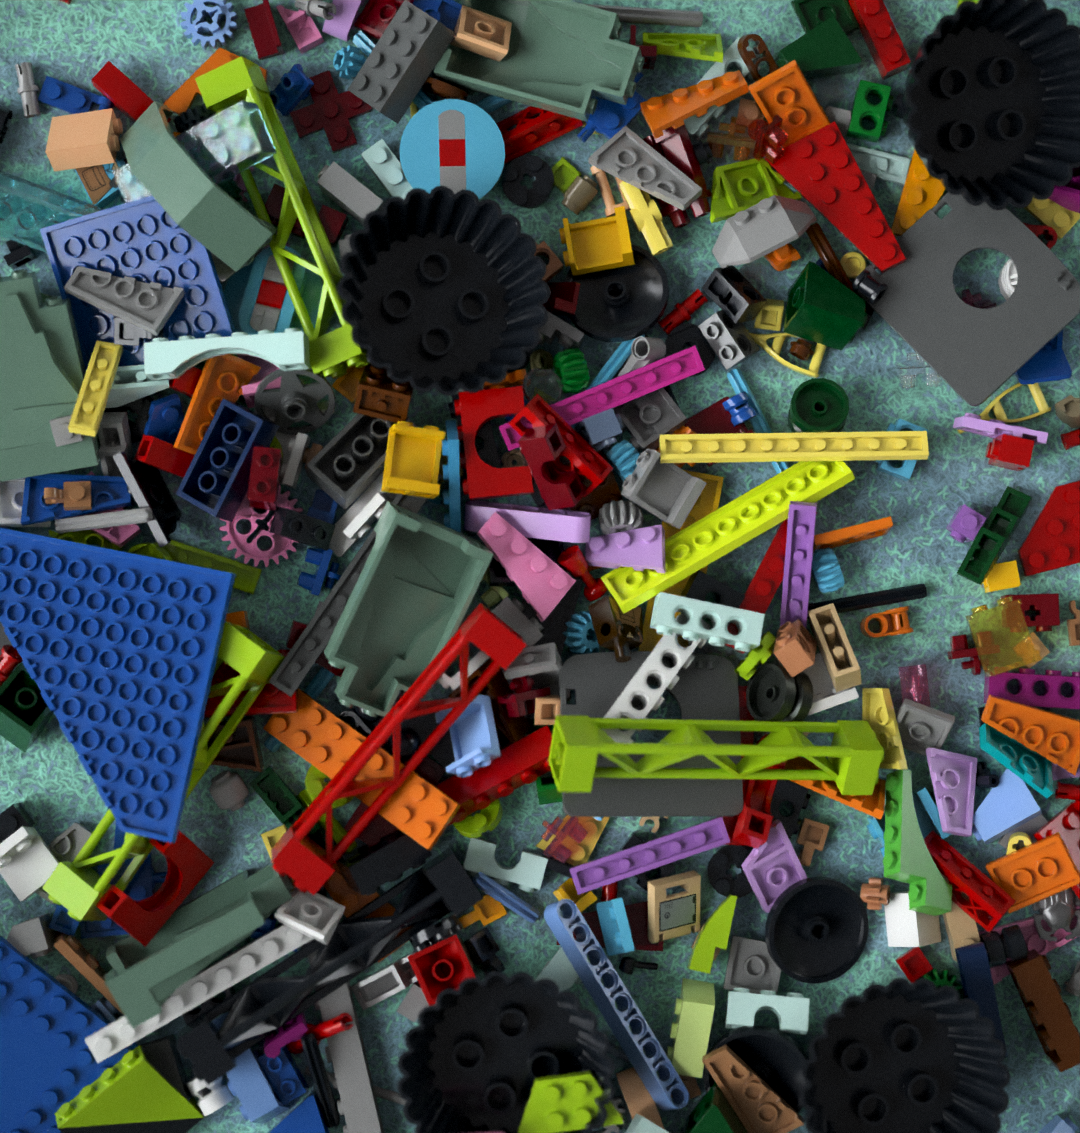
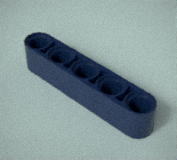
[955,941,1008,1058]

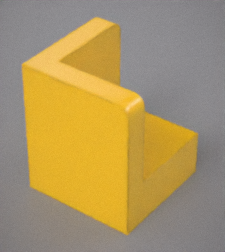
[983,560,1021,593]
[552,878,597,912]

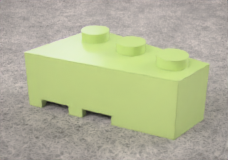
[666,978,715,1078]

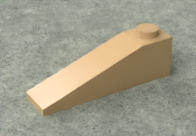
[941,874,980,962]

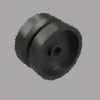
[746,664,814,722]

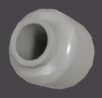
[209,770,249,811]

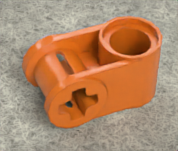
[860,606,914,638]

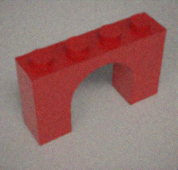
[134,367,203,479]
[454,386,533,500]
[95,830,215,947]

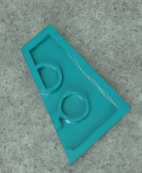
[979,723,1054,799]

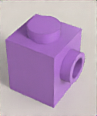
[945,504,987,543]

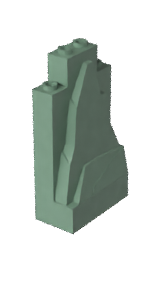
[434,0,644,122]
[0,269,101,482]
[324,501,494,718]
[105,863,294,1028]

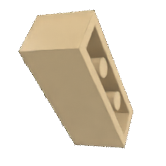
[808,603,862,692]

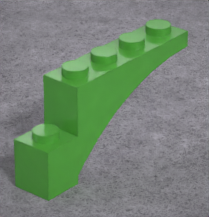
[883,769,952,916]

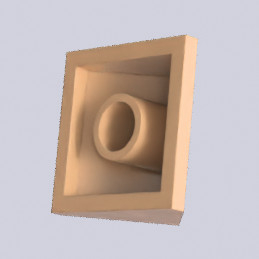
[450,5,512,62]

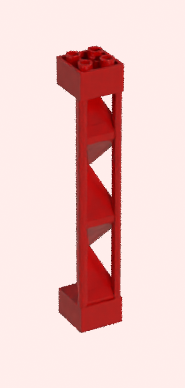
[271,603,527,895]

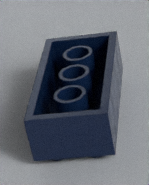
[176,398,280,522]

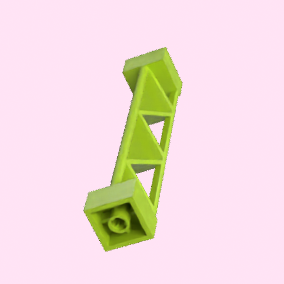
[195,56,370,379]
[42,621,285,922]
[548,715,885,795]

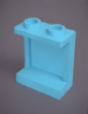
[866,786,952,857]

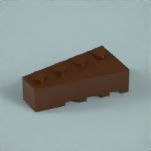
[1006,949,1080,1072]

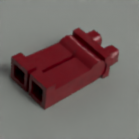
[642,125,712,228]

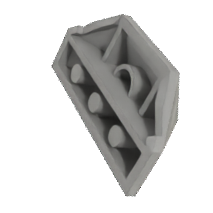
[712,195,817,268]

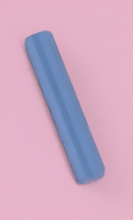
[472,872,540,923]

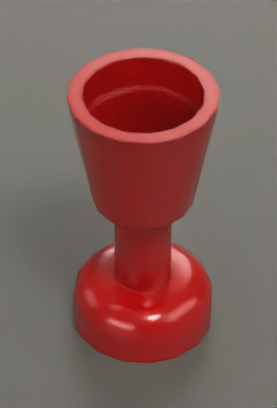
[557,545,607,601]

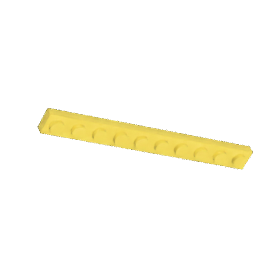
[659,431,929,463]

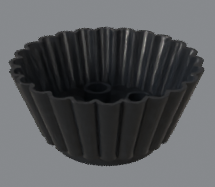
[902,0,1080,210]
[338,186,550,396]
[397,971,615,1133]
[800,978,1010,1133]

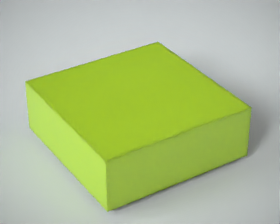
[551,157,582,194]

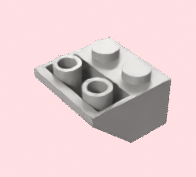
[6,913,55,959]

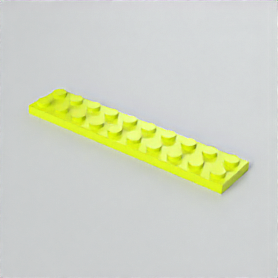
[600,461,855,613]

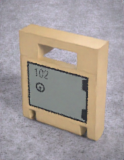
[648,870,701,944]

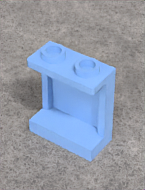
[435,694,501,778]

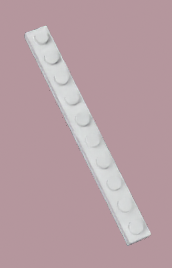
[85,924,313,1063]

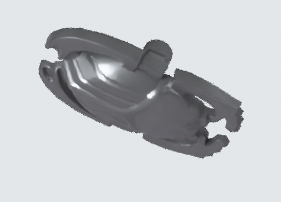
[1032,888,1080,942]

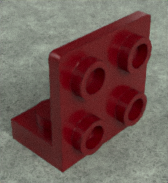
[684,396,754,467]

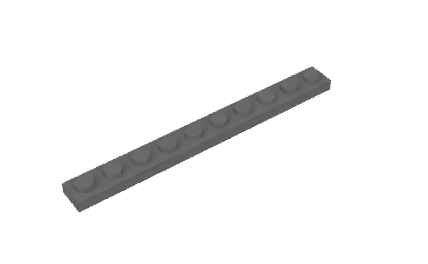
[269,474,443,697]

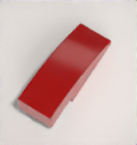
[91,61,171,123]

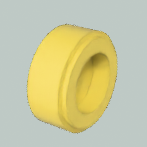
[840,252,866,279]

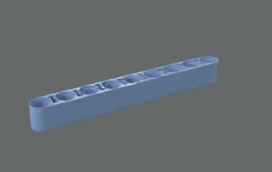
[544,899,689,1111]

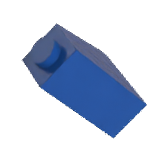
[268,1091,329,1133]

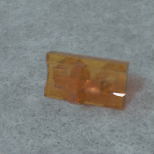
[706,116,755,161]

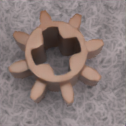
[860,877,890,910]

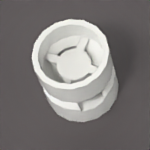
[185,1076,234,1116]

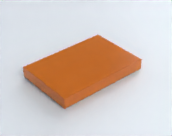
[748,60,830,148]
[813,516,893,552]
[985,832,1080,914]

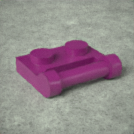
[264,1012,308,1058]

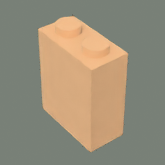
[45,108,123,172]

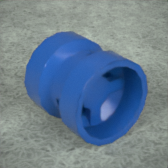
[722,391,758,427]

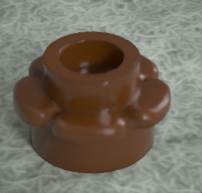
[789,338,814,361]

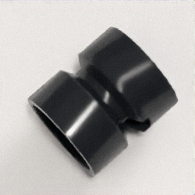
[980,924,1028,968]

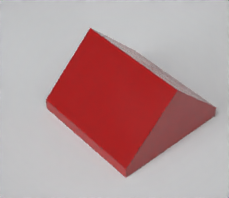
[407,934,476,1006]

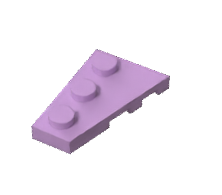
[953,413,1048,445]
[585,524,666,574]
[925,747,978,837]

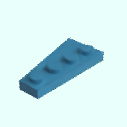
[442,420,461,533]

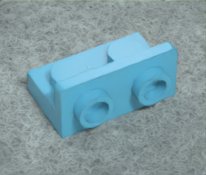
[596,897,635,956]

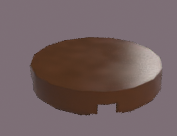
[421,77,469,101]

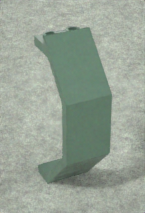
[120,101,277,272]

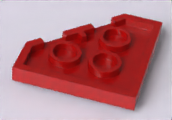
[1018,481,1080,577]

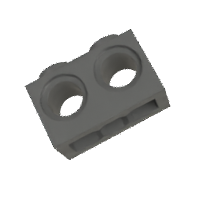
[698,310,760,370]

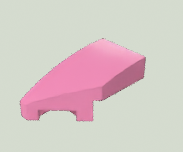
[276,5,324,54]

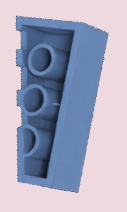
[213,1011,291,1124]

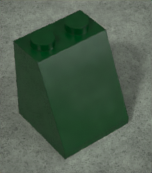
[775,16,862,80]
[783,261,867,351]
[0,662,54,753]
[684,1082,748,1133]

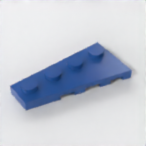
[21,474,132,526]

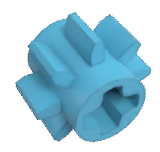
[333,45,366,80]

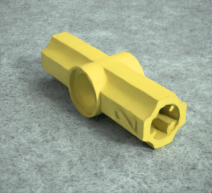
[619,181,673,256]

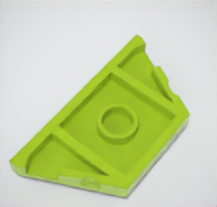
[710,157,802,223]
[518,1071,623,1133]

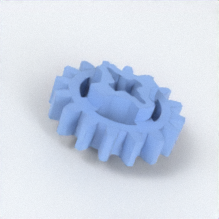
[180,0,238,50]

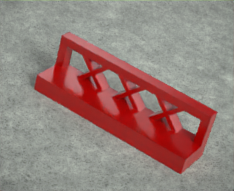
[496,106,583,164]
[508,394,613,498]
[924,830,1016,933]

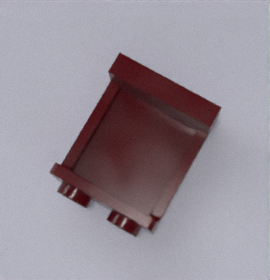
[248,446,282,511]

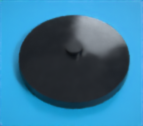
[565,245,669,342]
[765,877,869,984]
[704,1025,807,1113]

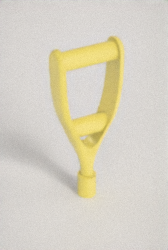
[747,330,827,378]
[957,383,1051,434]

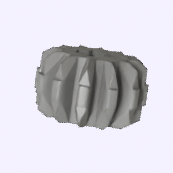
[598,499,644,535]

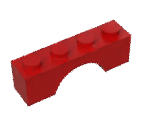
[732,734,787,849]

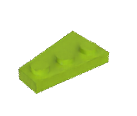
[642,32,723,63]

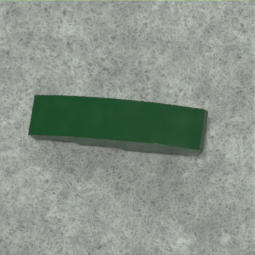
[957,486,1032,585]
[249,766,337,850]

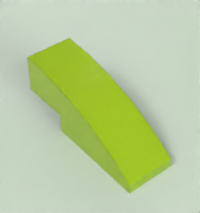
[687,895,737,974]

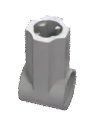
[618,336,666,376]

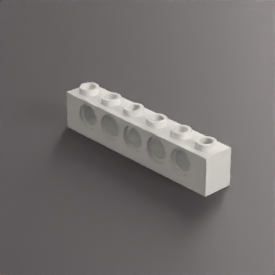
[603,612,711,743]

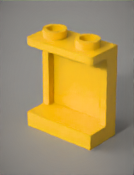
[559,206,635,276]
[381,421,446,499]

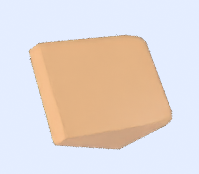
[534,695,560,725]

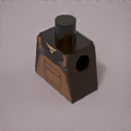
[588,595,643,663]

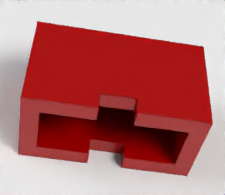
[985,434,1034,471]

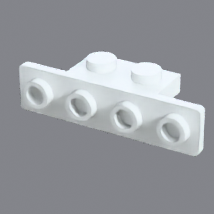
[329,471,398,557]

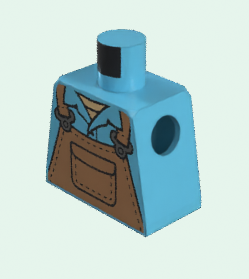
[75,156,132,211]

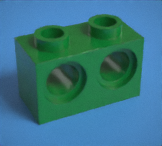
[846,80,894,143]

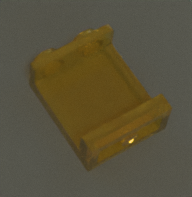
[965,596,1042,677]

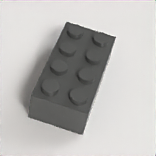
[347,0,456,124]
[306,414,418,510]

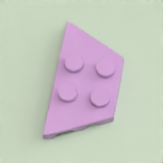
[741,819,807,913]

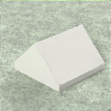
[275,887,346,945]
[884,891,941,947]

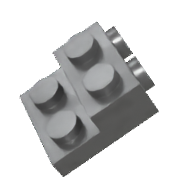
[537,311,584,349]
[614,388,688,452]

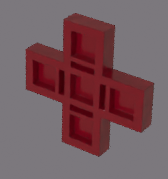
[290,70,373,153]

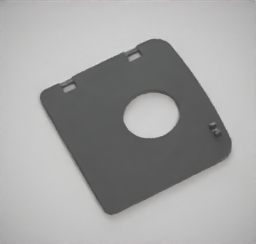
[854,192,1080,407]
[559,651,744,817]

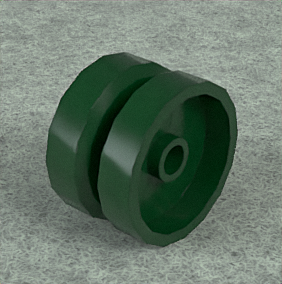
[788,378,849,433]

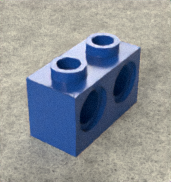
[257,1045,309,1105]

